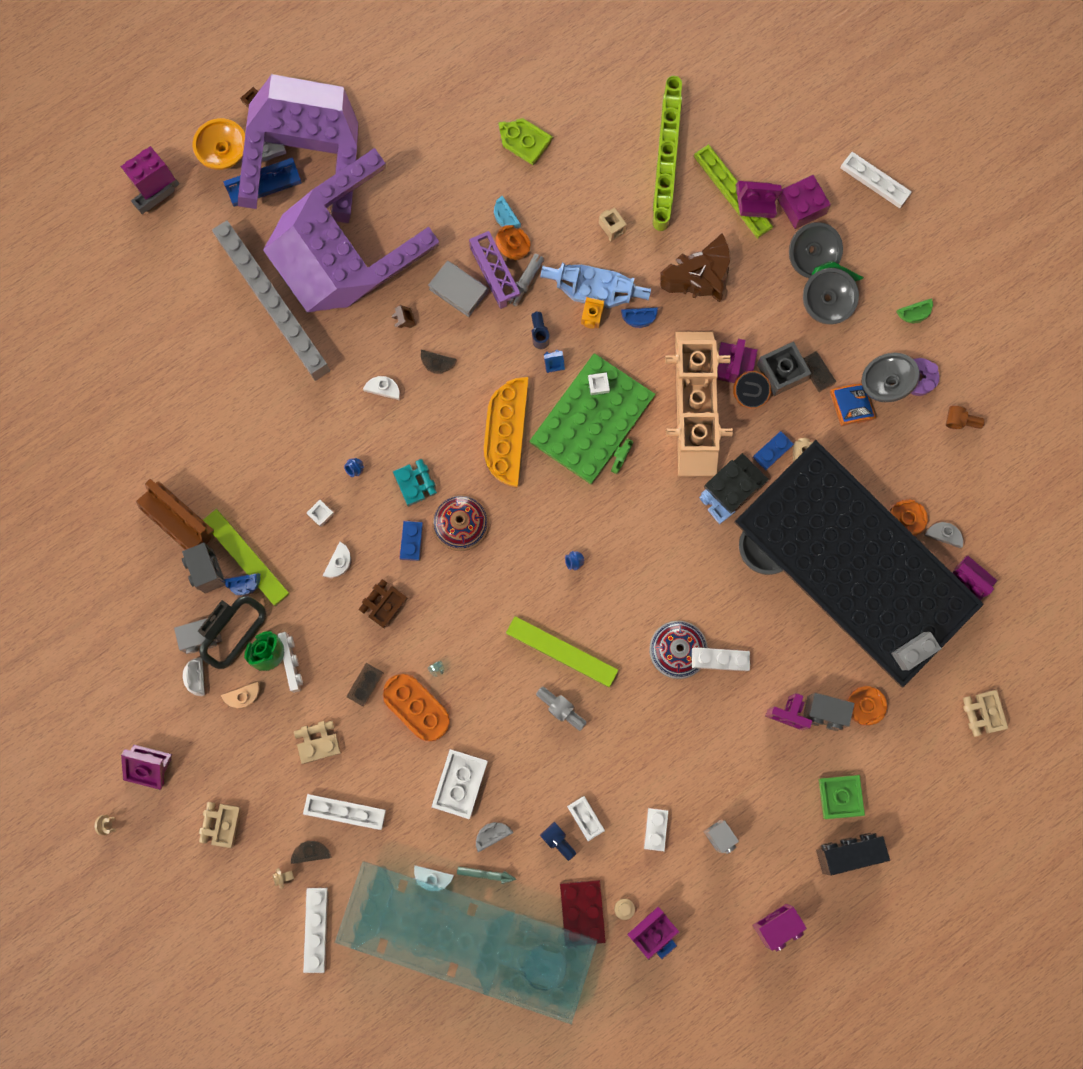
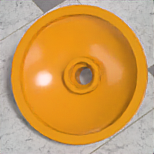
[192,118,245,170]

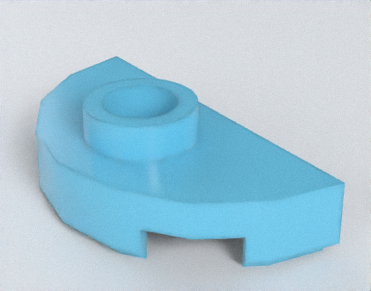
[494,196,521,229]

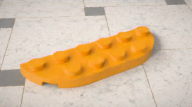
[484,377,528,488]

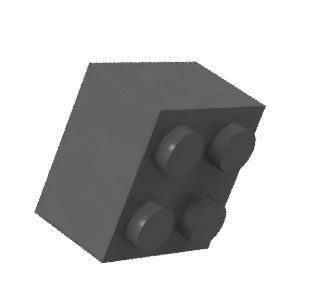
[757,341,811,396]
[182,543,225,593]
[803,693,854,731]

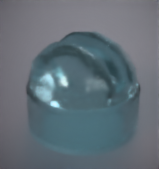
[427,660,444,677]

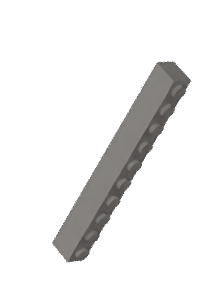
[212,220,330,381]

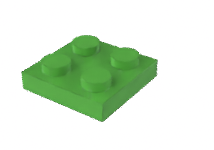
[818,775,865,819]

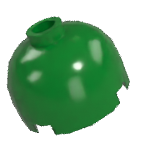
[244,631,284,671]

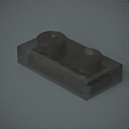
[803,351,836,393]
[346,663,384,707]

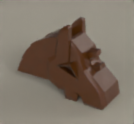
[660,233,731,302]

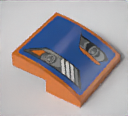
[830,384,876,426]

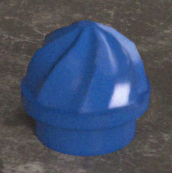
[344,458,364,477]
[565,551,584,570]

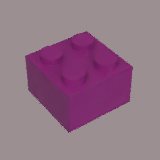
[120,146,176,200]
[777,175,831,229]
[752,904,807,952]

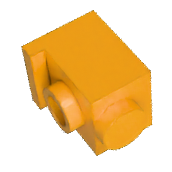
[581,297,604,329]

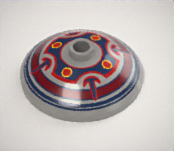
[649,621,708,679]

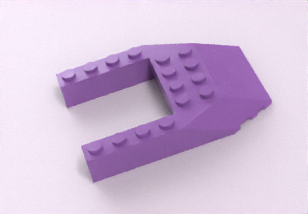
[238,74,358,223]
[263,148,439,312]

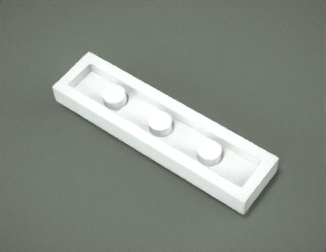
[840,152,911,208]
[303,794,386,830]
[303,888,328,973]

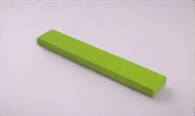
[694,144,773,239]
[203,509,290,606]
[506,616,618,687]

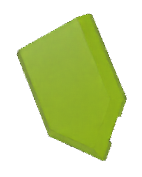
[498,118,553,165]

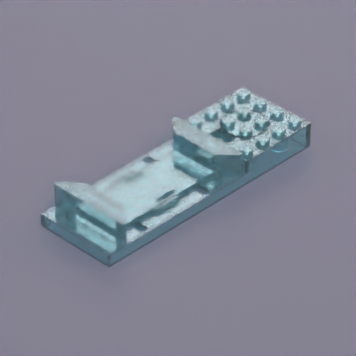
[334,861,597,1025]

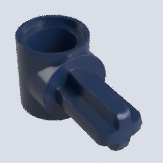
[531,311,549,349]
[540,822,576,861]

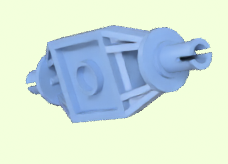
[540,262,651,309]

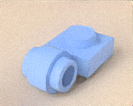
[699,489,735,525]

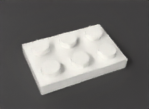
[431,749,488,819]

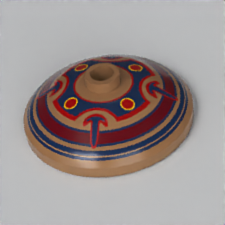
[432,495,489,551]

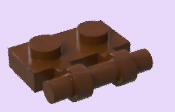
[358,579,408,629]

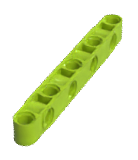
[653,76,682,231]

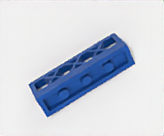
[223,158,302,207]

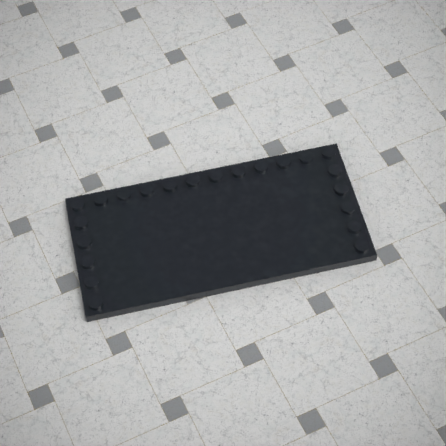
[734,440,984,688]

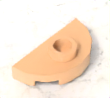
[221,682,260,709]

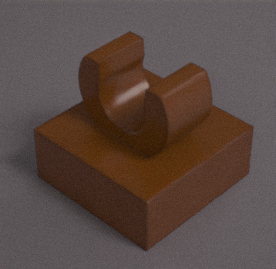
[392,305,416,328]

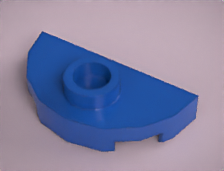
[621,308,658,328]
[224,574,260,596]

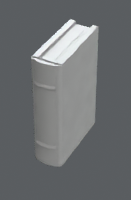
[428,261,489,317]

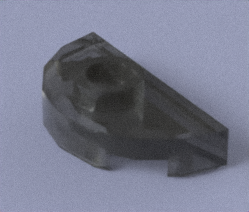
[420,350,457,374]
[291,841,332,864]

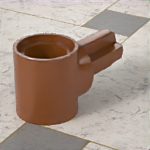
[946,406,985,429]

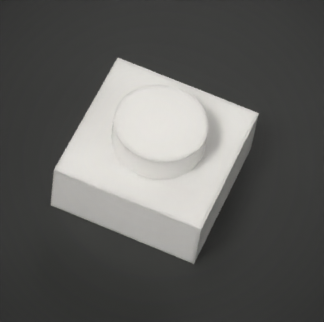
[588,373,610,395]
[307,500,334,527]

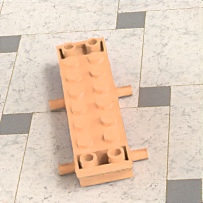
[665,332,733,477]

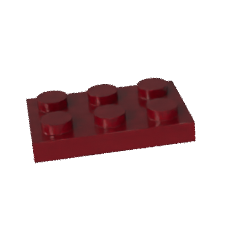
[560,880,606,947]

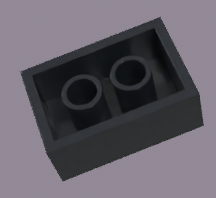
[816,833,890,876]

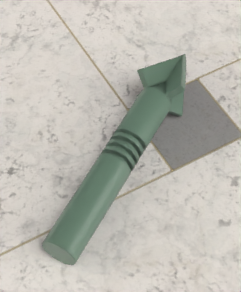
[457,866,517,884]

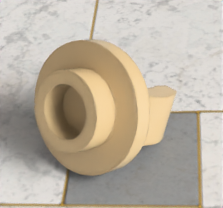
[95,815,116,835]
[273,868,294,889]

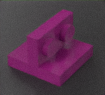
[736,181,782,218]
[717,338,757,383]
[952,555,997,601]
[765,693,812,731]
[121,745,172,790]
[627,906,680,960]

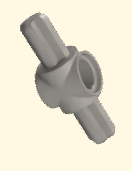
[536,686,586,731]

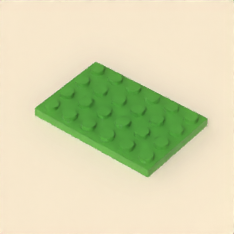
[529,353,655,485]

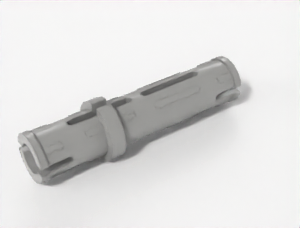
[508,254,544,306]

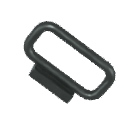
[198,596,267,669]

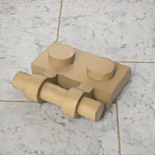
[963,690,1008,737]
[294,721,341,764]
[199,802,241,848]

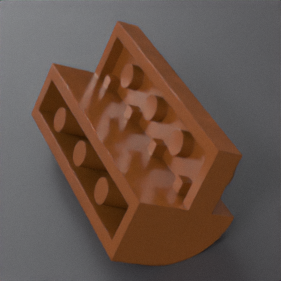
[136,479,214,550]

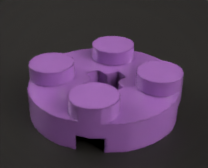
[910,358,939,396]

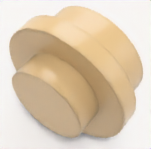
[614,899,635,920]

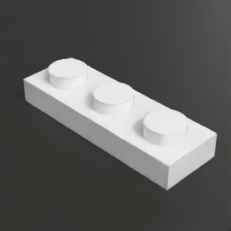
[278,632,303,693]
[692,648,750,671]

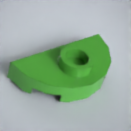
[896,298,933,324]
[611,438,634,474]

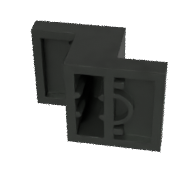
[704,453,769,514]

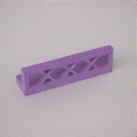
[469,231,520,309]

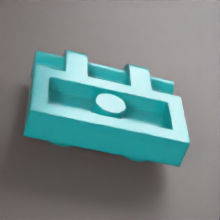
[393,459,437,507]

